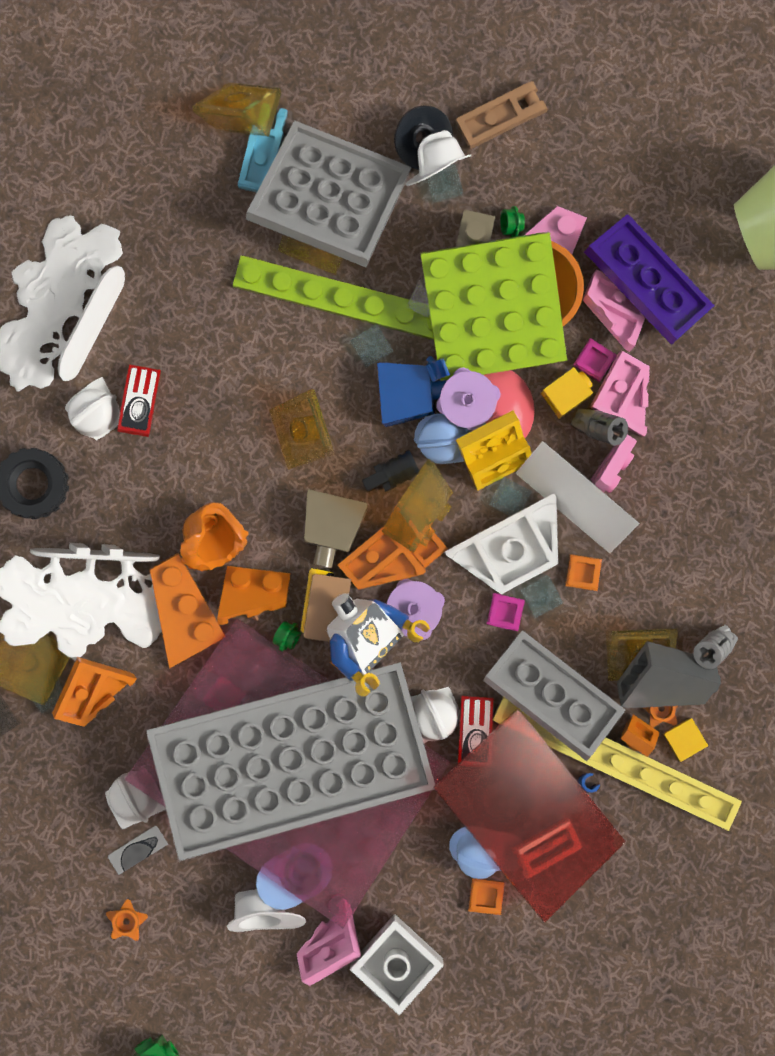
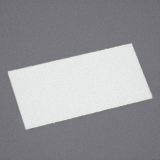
[516,441,640,553]

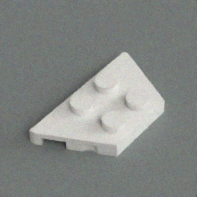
[445,494,558,594]

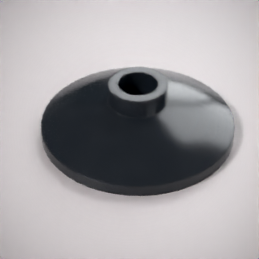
[394,105,453,170]

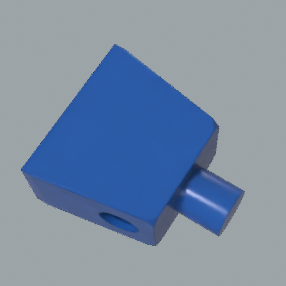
[377,363,448,427]

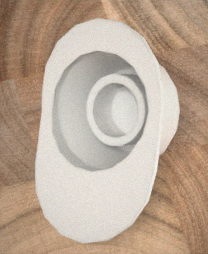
[406,130,471,186]
[65,377,120,440]
[411,687,460,743]
[105,769,166,829]
[227,889,306,932]

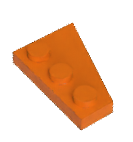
[150,552,226,669]

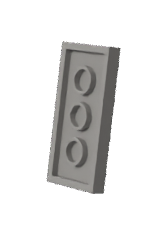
[483,630,625,761]

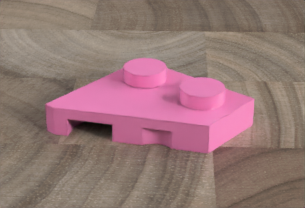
[582,270,645,352]
[590,434,637,493]

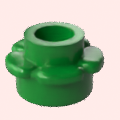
[500,206,525,237]
[273,621,301,652]

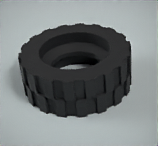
[0,448,69,520]

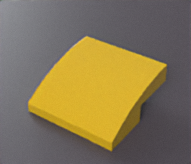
[456,410,532,491]

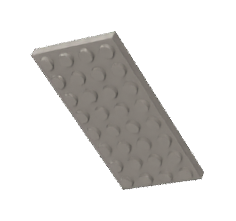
[146,662,436,861]

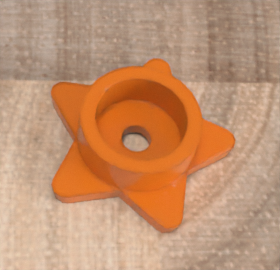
[643,706,678,728]
[106,899,148,941]

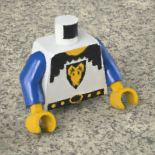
[327,593,430,696]

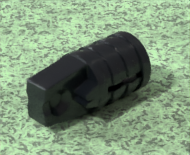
[362,450,421,492]

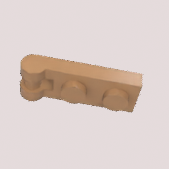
[455,81,548,150]

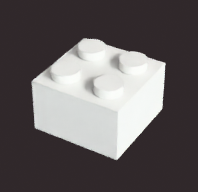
[350,914,444,1015]

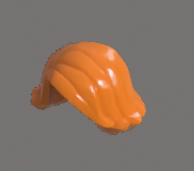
[180,502,249,571]

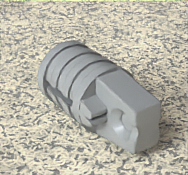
[693,625,738,669]

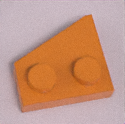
[338,524,426,590]
[217,566,291,625]
[52,657,137,727]

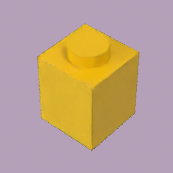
[541,368,593,419]

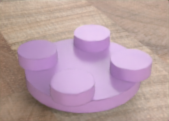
[437,368,500,431]
[387,579,445,640]

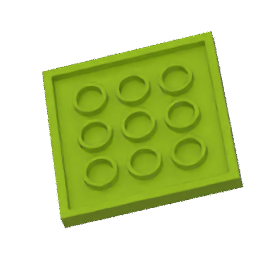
[420,232,567,381]

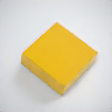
[663,717,708,762]

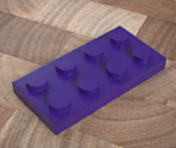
[584,214,715,345]

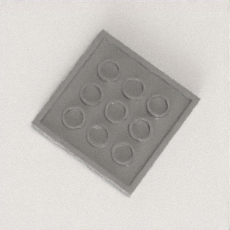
[246,120,411,267]

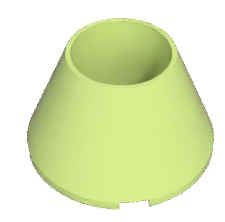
[734,165,775,270]

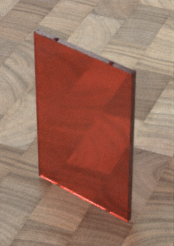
[433,709,626,922]

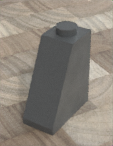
[617,641,721,708]

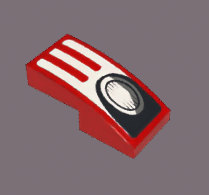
[117,364,161,437]
[458,696,494,768]

